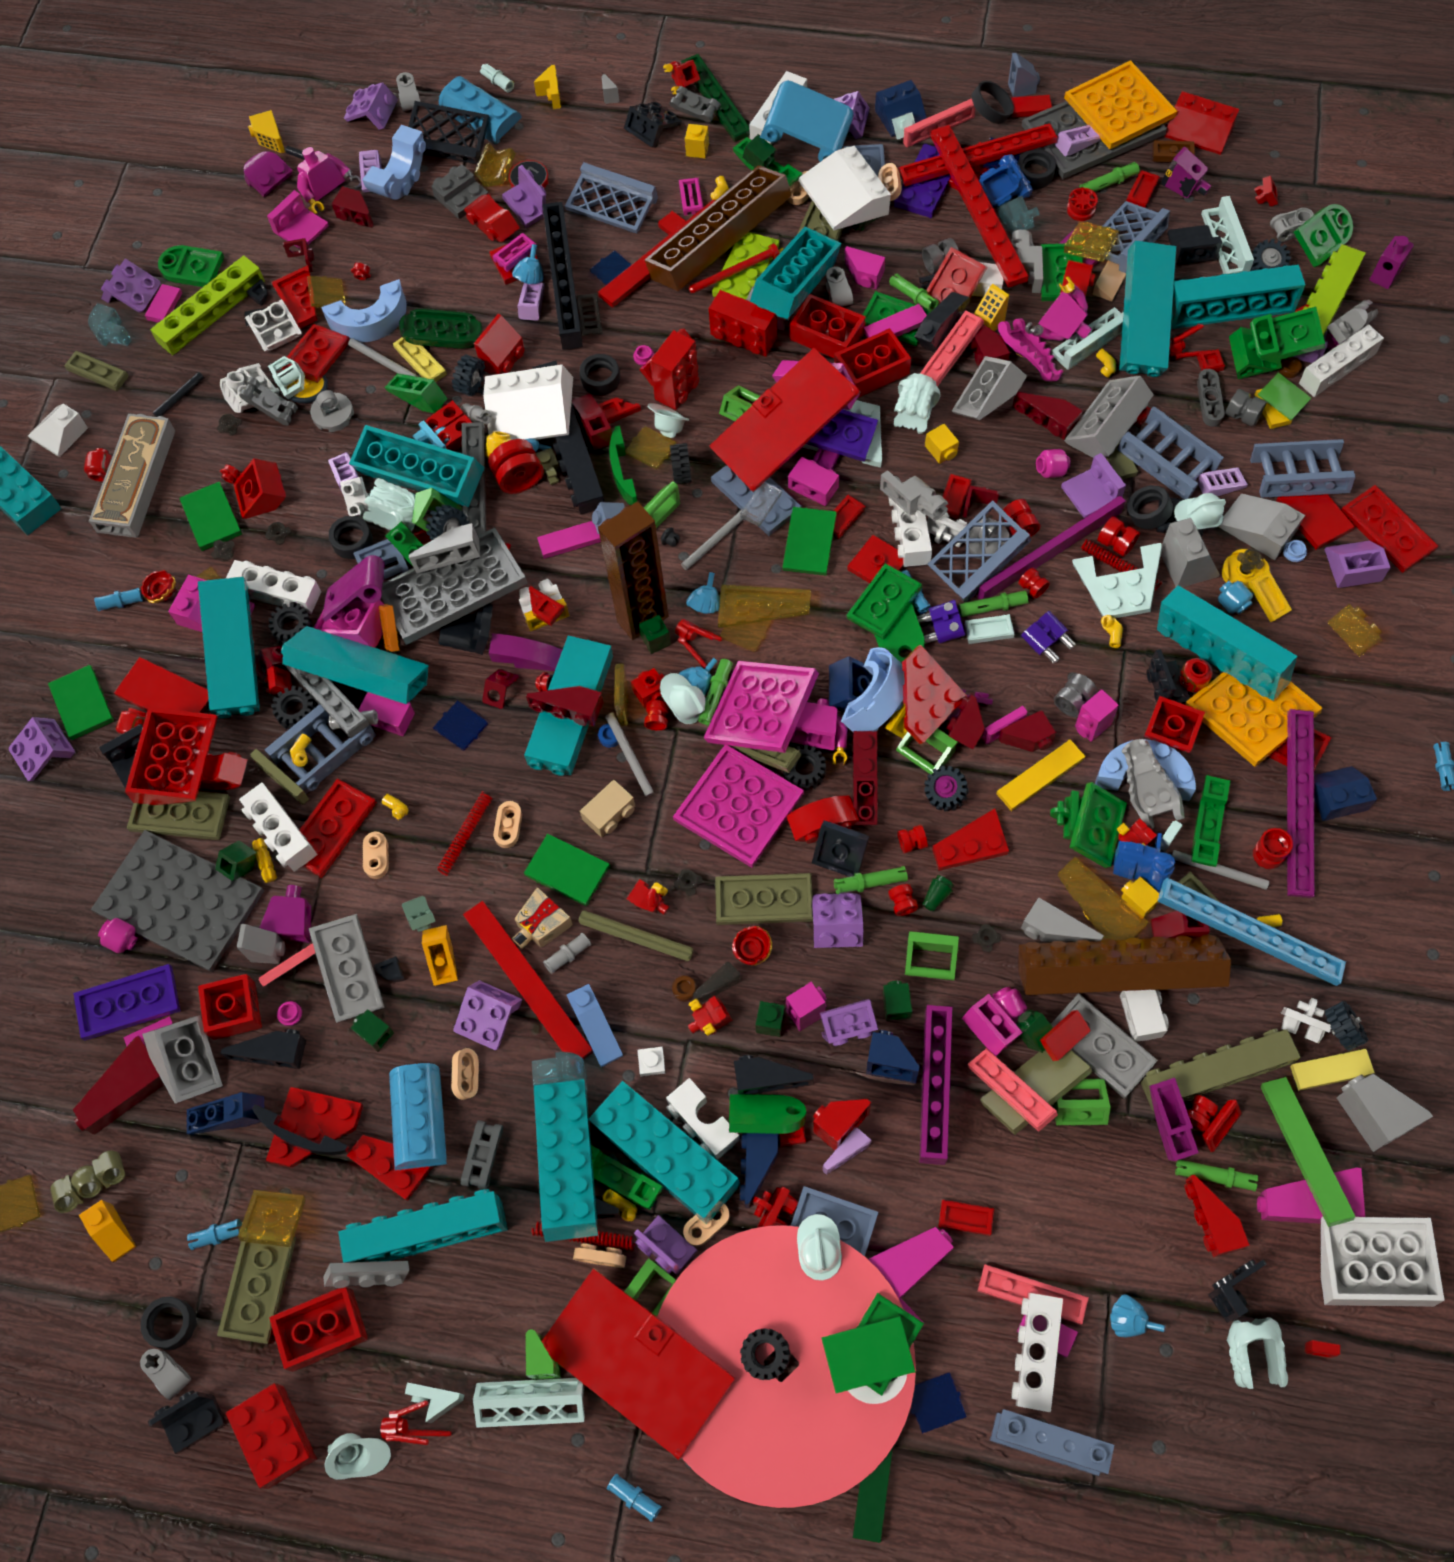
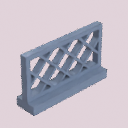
[565,162,658,234]
[1083,201,1170,273]
[927,500,1032,603]

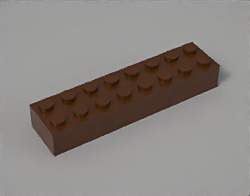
[644,165,792,291]
[598,501,669,641]
[1018,934,1231,995]

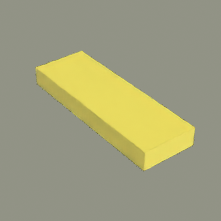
[393,337,447,382]
[1290,1049,1375,1091]

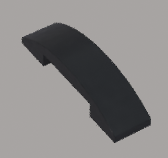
[253,1104,351,1155]

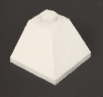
[28,404,88,457]

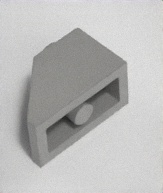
[237,924,285,964]

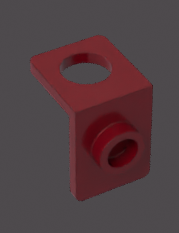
[283,238,315,272]
[963,485,999,518]
[255,646,284,682]
[482,669,519,709]

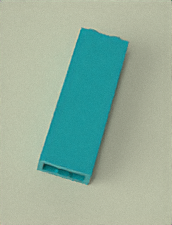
[1119,240,1176,377]
[198,576,260,719]
[281,626,429,704]
[524,635,613,776]

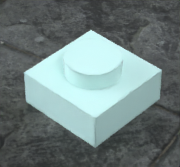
[892,112,915,139]

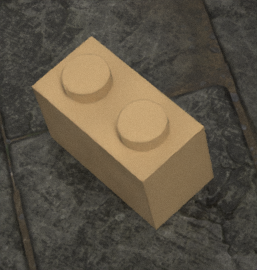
[580,780,635,838]

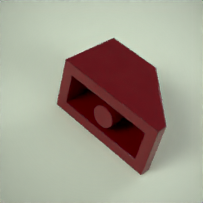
[998,710,1056,752]

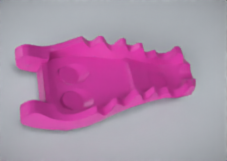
[998,318,1063,382]

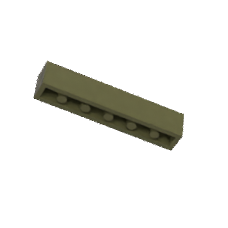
[1141,1028,1300,1112]

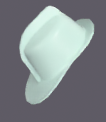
[647,403,689,438]
[1174,493,1226,530]
[660,673,705,724]
[797,1214,842,1280]
[325,1433,391,1480]

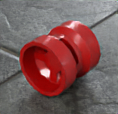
[1018,567,1050,599]
[644,700,669,731]
[897,825,928,854]
[888,884,919,916]
[1187,1095,1218,1132]

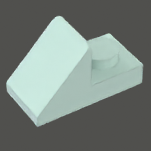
[405,1383,464,1423]

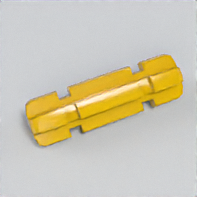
[252,838,277,883]

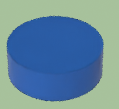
[598,723,619,748]

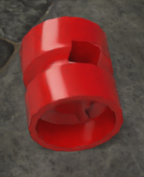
[1002,499,1041,537]
[1097,516,1140,557]
[1253,828,1293,869]

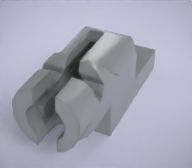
[1012,230,1043,293]
[1327,300,1378,344]
[880,470,948,520]

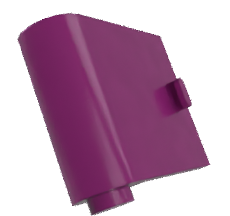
[322,555,385,621]

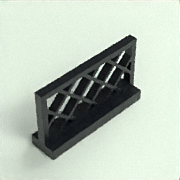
[408,101,490,165]

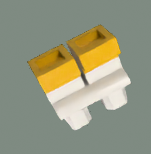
[519,579,570,632]

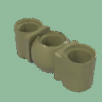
[50,1151,125,1213]

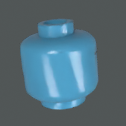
[1218,581,1253,615]

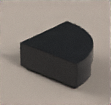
[246,279,268,306]
[374,956,405,982]

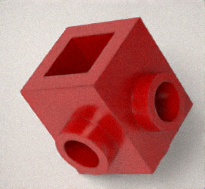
[631,668,664,709]

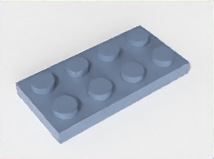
[711,465,801,536]

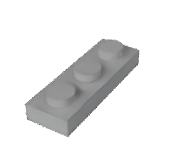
[323,1261,409,1288]

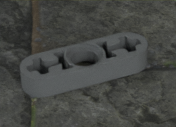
[1197,369,1224,427]

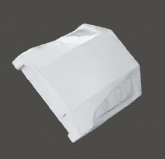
[245,299,302,352]
[220,363,280,413]

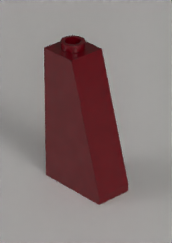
[73,1036,164,1135]

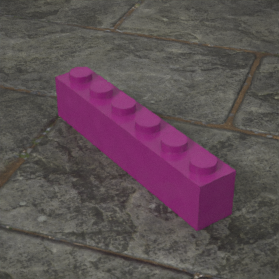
[919,1005,952,1165]

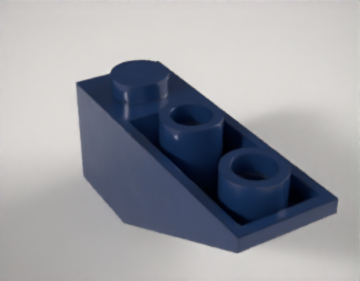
[187,1092,264,1134]
[740,1133,778,1208]

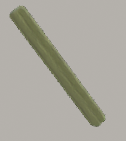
[579,911,693,961]

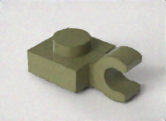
[536,448,560,485]

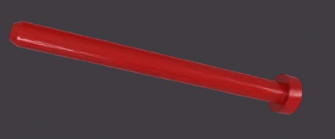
[689,243,780,293]

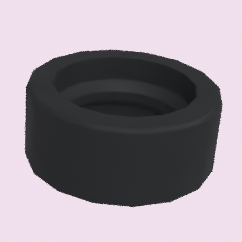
[1018,149,1056,189]
[579,354,620,395]
[1127,485,1173,529]
[328,516,373,559]
[140,1296,196,1350]

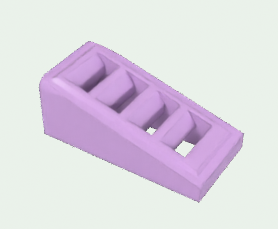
[1055,125,1101,156]
[359,150,382,193]
[518,283,544,320]
[328,452,359,496]
[1197,468,1247,496]
[823,1127,872,1175]

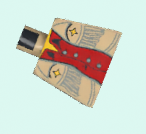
[512,888,573,949]

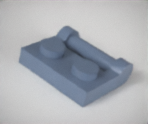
[354,539,409,580]

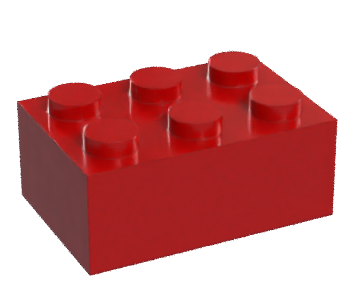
[708,290,777,357]
[790,294,866,358]
[834,328,911,398]
[650,330,700,410]
[269,1286,368,1372]
[226,1383,317,1489]

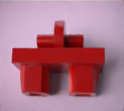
[751,1187,798,1228]

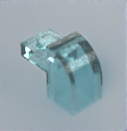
[997,196,1040,234]
[88,303,131,347]
[532,1052,588,1091]

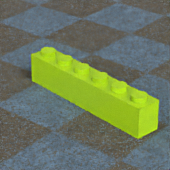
[1303,244,1366,336]

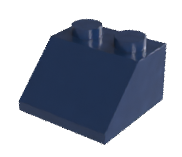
[875,80,926,137]
[829,656,873,713]
[1314,766,1377,821]
[866,1030,920,1084]

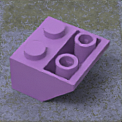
[1325,541,1390,588]

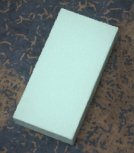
[964,614,1014,644]

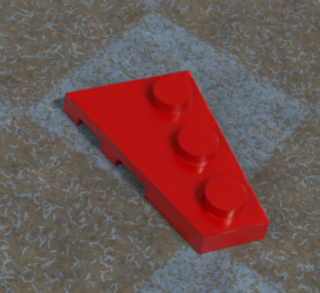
[271,265,317,329]
[932,808,1009,871]
[346,1135,434,1201]

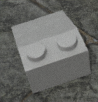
[952,356,1027,420]
[1218,493,1305,560]
[142,1015,223,1103]

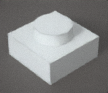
[638,1047,665,1076]

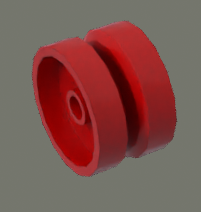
[488,439,544,494]

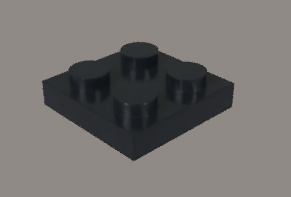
[812,820,870,877]

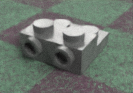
[431,165,489,219]

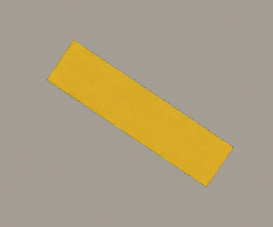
[997,740,1085,812]

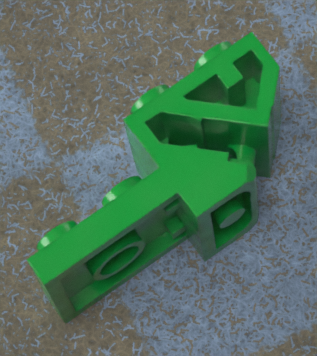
[1229,307,1325,379]

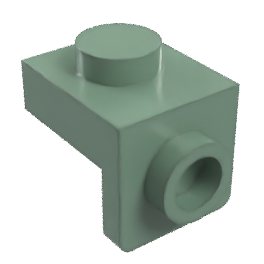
[402,896,436,932]

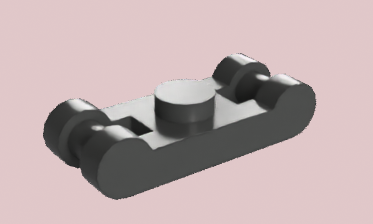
[669,86,721,123]
[239,377,298,426]
[461,1120,504,1190]

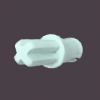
[480,64,514,93]

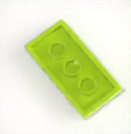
[712,232,779,300]

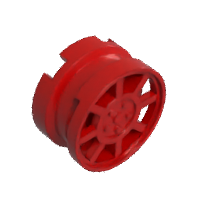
[1067,188,1098,221]

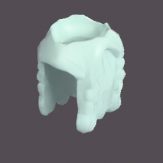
[894,373,940,434]
[363,478,416,532]
[1227,1317,1288,1389]

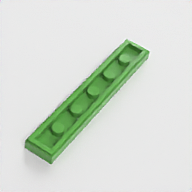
[1261,1077,1356,1227]

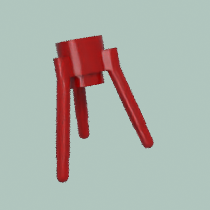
[1169,324,1211,360]
[675,619,723,669]
[380,1400,452,1445]

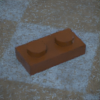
[1152,140,1195,162]

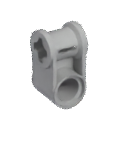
[396,72,420,112]
[1270,208,1314,242]
[826,267,853,307]
[140,1349,192,1401]

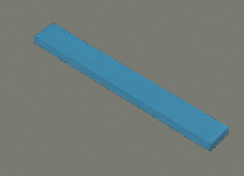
[1158,878,1346,986]

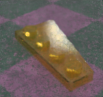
[718,585,811,628]
[1057,857,1148,940]

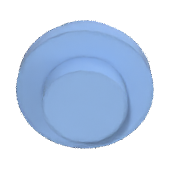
[1283,540,1307,562]

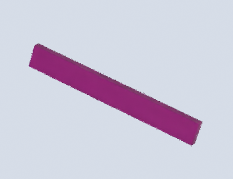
[978,496,1126,600]
[1287,709,1315,898]

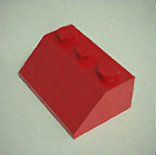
[1164,91,1239,155]

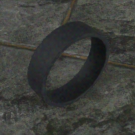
[971,81,1014,124]

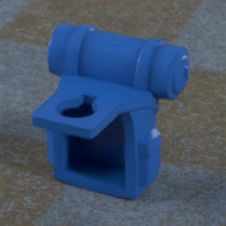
[979,154,1033,208]
[1113,833,1175,894]

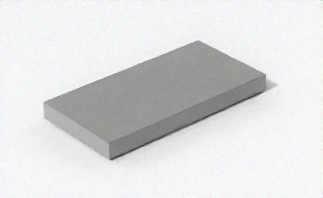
[309,914,385,1023]
[1051,993,1158,1099]

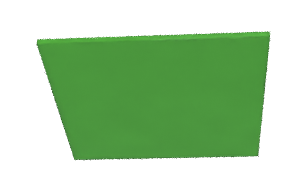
[1258,373,1311,420]

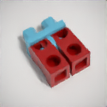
[412,400,472,452]

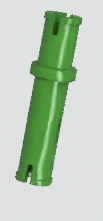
[1079,162,1140,192]
[889,273,939,312]
[958,591,1028,617]
[698,659,733,726]
[834,866,908,895]
[1175,1159,1258,1192]

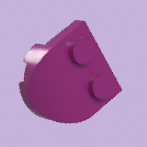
[244,151,293,197]

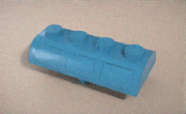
[439,76,522,145]
[389,1063,447,1170]

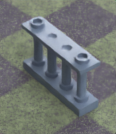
[1117,407,1224,499]
[1250,439,1355,498]
[265,704,376,794]
[990,1409,1114,1476]

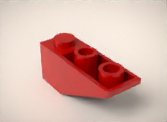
[1184,1175,1250,1258]

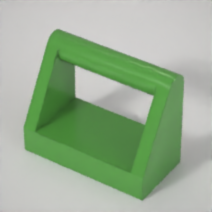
[719,385,760,421]
[644,481,680,528]
[412,488,462,531]
[896,728,957,774]
[905,931,959,980]
[1054,1079,1110,1125]
[624,1258,676,1316]
[526,1329,561,1380]

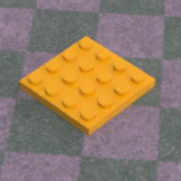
[1064,60,1177,150]
[1185,672,1322,767]

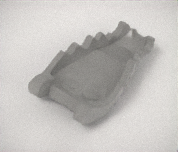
[1122,739,1185,829]

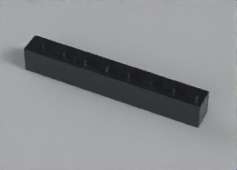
[542,202,583,350]
[532,361,604,515]

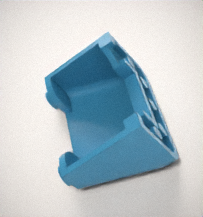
[760,80,854,162]

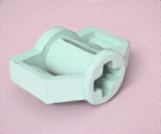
[268,356,305,399]

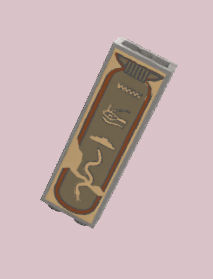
[89,414,175,538]

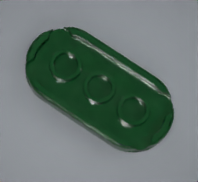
[399,309,483,349]

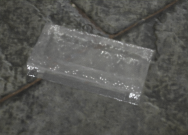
[740,482,782,527]

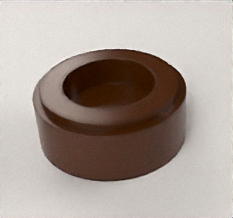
[1278,356,1302,378]
[672,976,697,1002]

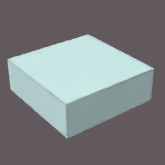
[1160,820,1182,852]

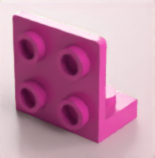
[267,190,329,249]

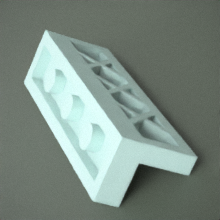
[1201,196,1254,274]
[1051,307,1123,370]
[473,1378,585,1428]

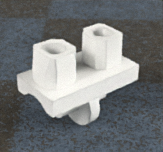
[340,477,369,518]
[927,512,967,547]
[1281,998,1331,1043]

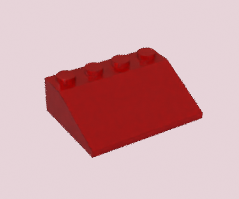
[125,707,218,805]

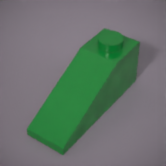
[384,373,448,413]

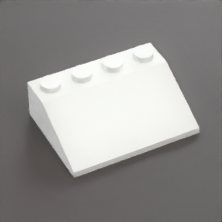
[799,146,891,230]
[484,365,573,440]
[1321,1217,1444,1307]

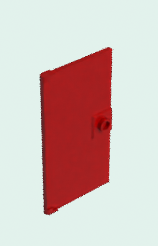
[709,348,861,492]
[542,1268,735,1460]

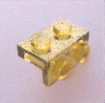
[474,143,516,187]
[1328,604,1383,657]

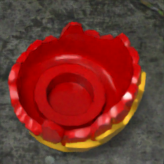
[141,570,176,603]
[732,926,772,965]

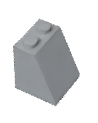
[1160,518,1220,587]
[1337,1074,1433,1152]

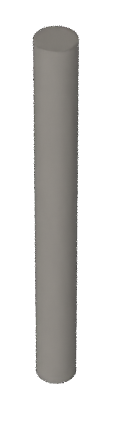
[348,338,418,377]
[681,509,748,570]
[605,713,654,797]
[1172,850,1269,890]

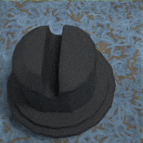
[661,527,680,547]

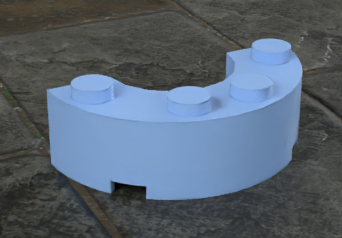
[362,125,426,200]
[321,279,406,342]
[841,647,905,732]
[1095,739,1196,801]

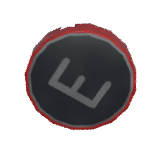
[509,160,548,189]

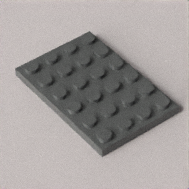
[1022,101,1167,179]
[381,528,528,645]
[91,830,264,972]

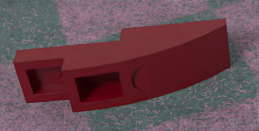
[853,731,877,825]

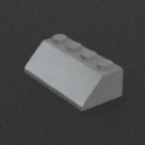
[1064,376,1153,458]

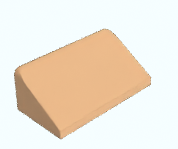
[1093,260,1126,301]

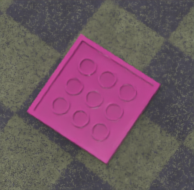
[704,661,819,753]
[673,744,804,868]

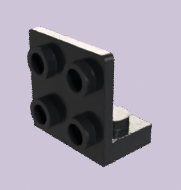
[623,102,682,148]
[1167,225,1222,265]
[438,603,493,655]
[1146,649,1190,705]
[99,724,143,789]
[1208,1259,1267,1323]
[148,1390,227,1454]

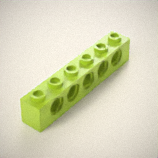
[150,255,265,356]

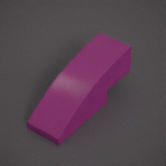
[489,633,562,671]
[1149,1078,1199,1161]

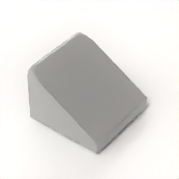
[602,74,619,104]

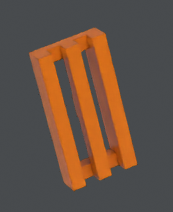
[379,604,399,652]

